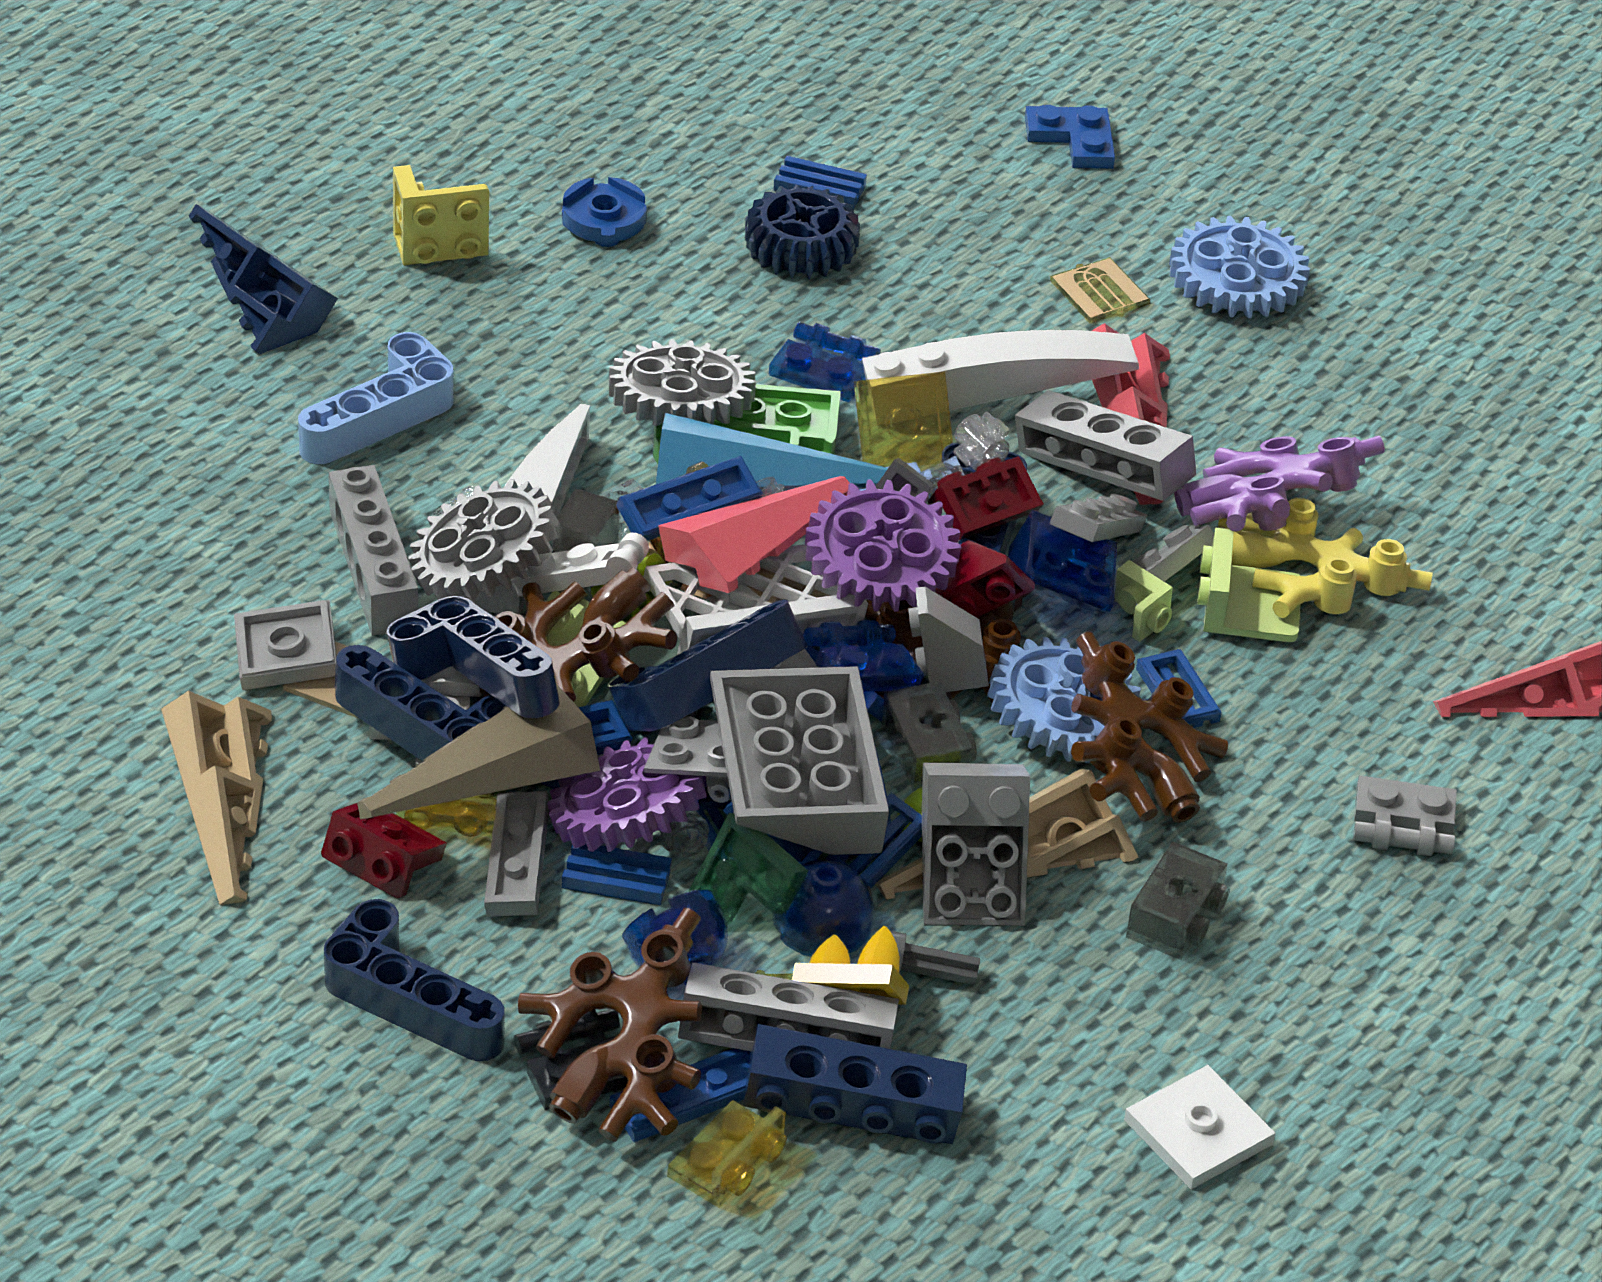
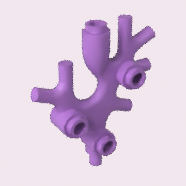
[1174,436,1385,531]

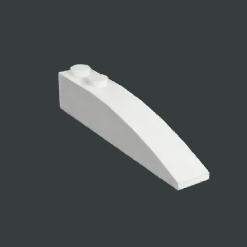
[862,330,1139,425]
[464,404,590,614]

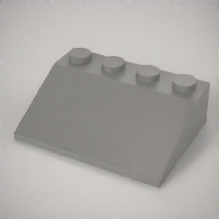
[710,667,889,855]

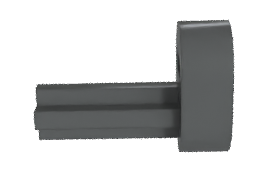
[890,930,980,985]

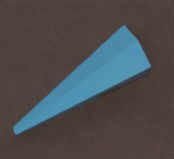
[656,413,888,495]

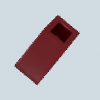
[935,540,1035,618]

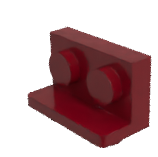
[927,456,1044,540]
[321,803,447,898]

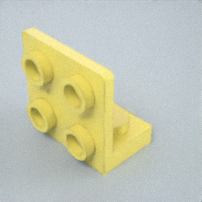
[393,165,489,265]

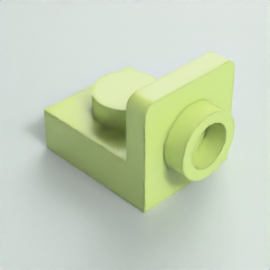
[1115,560,1173,642]

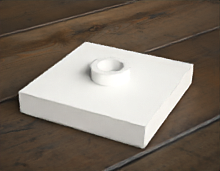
[1124,1065,1275,1190]

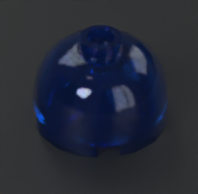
[772,859,875,957]
[622,889,728,986]

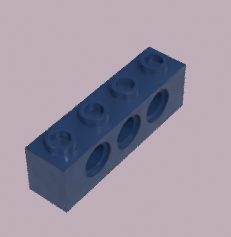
[743,1024,967,1144]

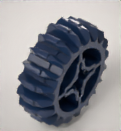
[744,184,860,280]

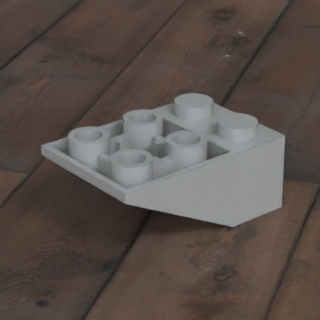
[922,763,1030,926]

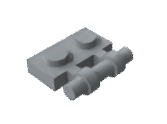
[1353,775,1457,857]

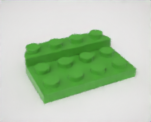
[653,384,841,464]

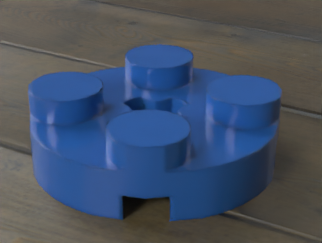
[562,177,647,247]

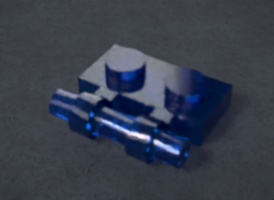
[769,322,881,402]
[803,620,924,692]

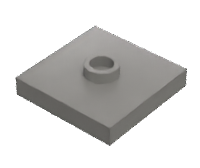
[234,600,337,690]

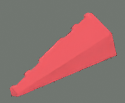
[1092,323,1170,505]
[658,476,850,593]
[1433,641,1602,717]

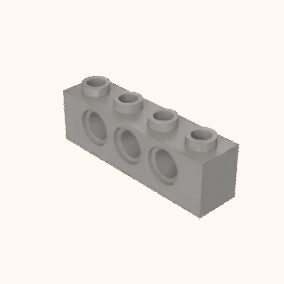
[1015,390,1197,501]
[329,465,418,636]
[678,963,899,1051]

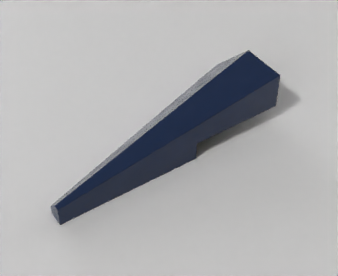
[189,204,338,354]

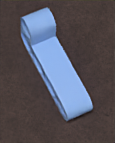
[298,332,453,464]

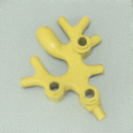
[1218,498,1433,618]

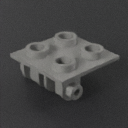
[644,716,732,803]

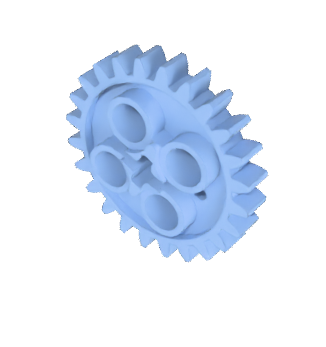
[1169,216,1310,318]
[987,637,1141,763]

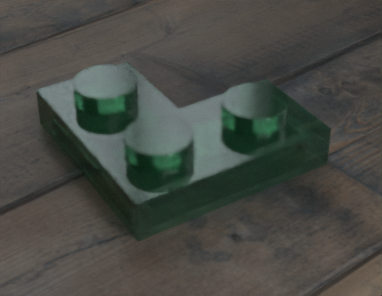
[685,813,809,926]

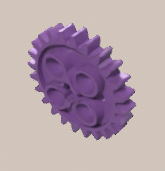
[805,480,961,612]
[547,737,707,852]

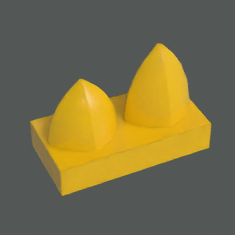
[792,926,909,1005]

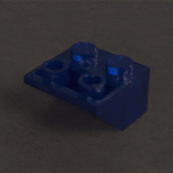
[1008,510,1117,612]

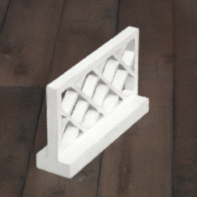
[643,544,868,654]

